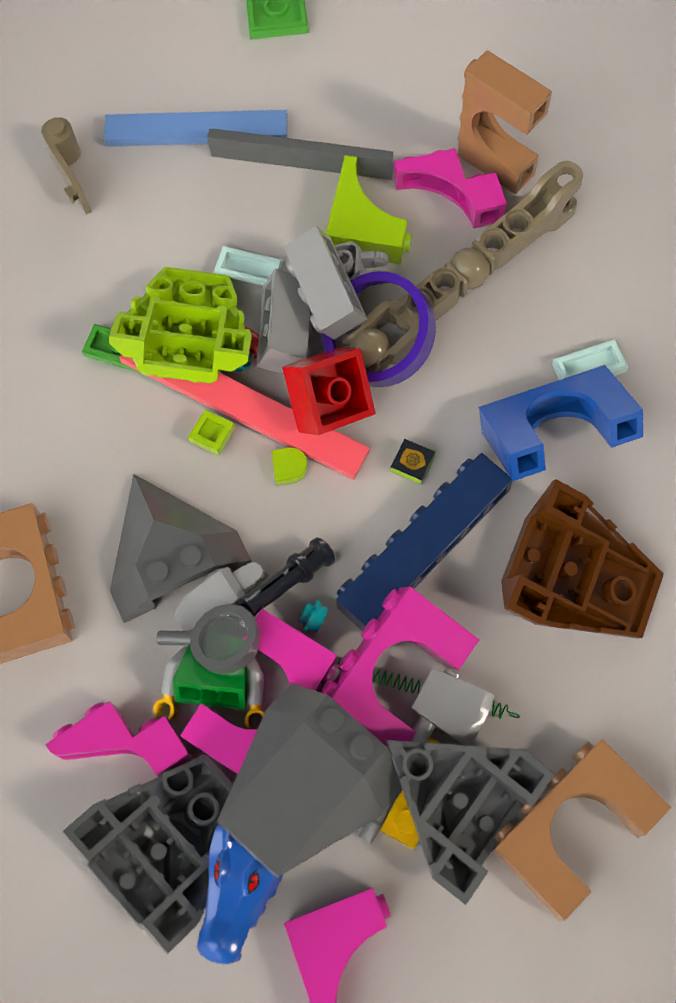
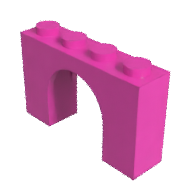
[320,587,479,752]
[180,608,341,774]

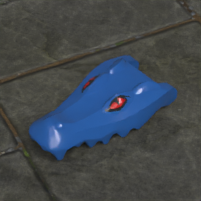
[197,824,283,964]

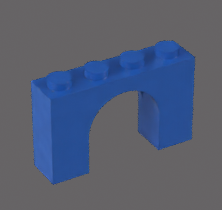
[479,365,643,481]

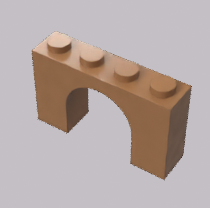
[457,50,552,195]
[0,503,75,664]
[492,739,672,921]

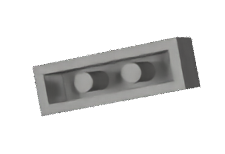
[283,226,368,339]
[257,268,313,375]

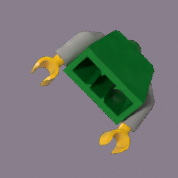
[153,623,265,729]

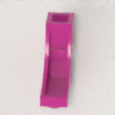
[394,148,507,229]

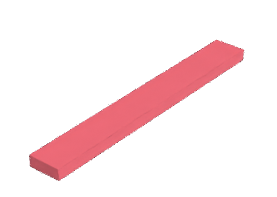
[119,355,370,480]

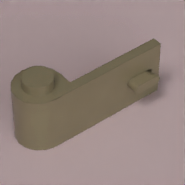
[41,117,92,215]

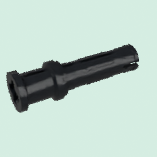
[238,537,335,617]

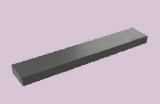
[207,128,393,180]

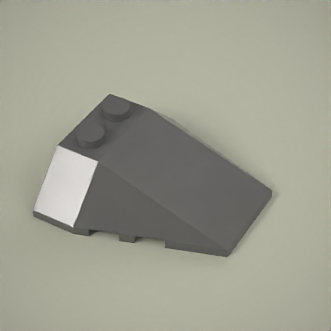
[217,683,403,878]

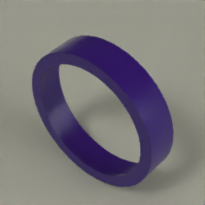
[322,271,436,387]

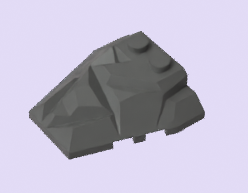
[62,754,233,954]

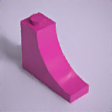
[284,888,392,1003]

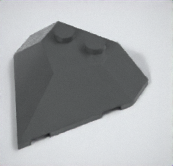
[110,474,252,623]
[386,740,555,905]

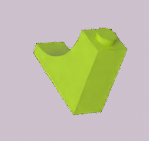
[326,155,412,264]

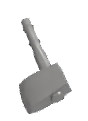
[358,668,495,844]

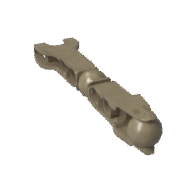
[342,160,583,373]

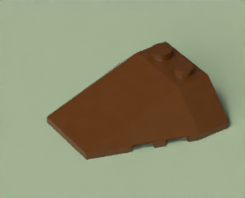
[501,479,664,639]

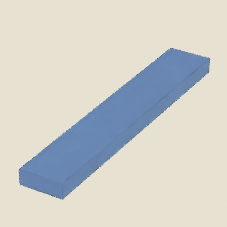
[104,110,287,146]

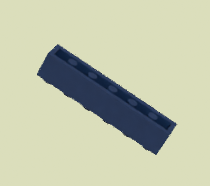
[336,452,512,631]

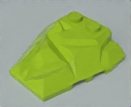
[109,266,252,383]

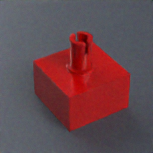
[282,347,376,435]

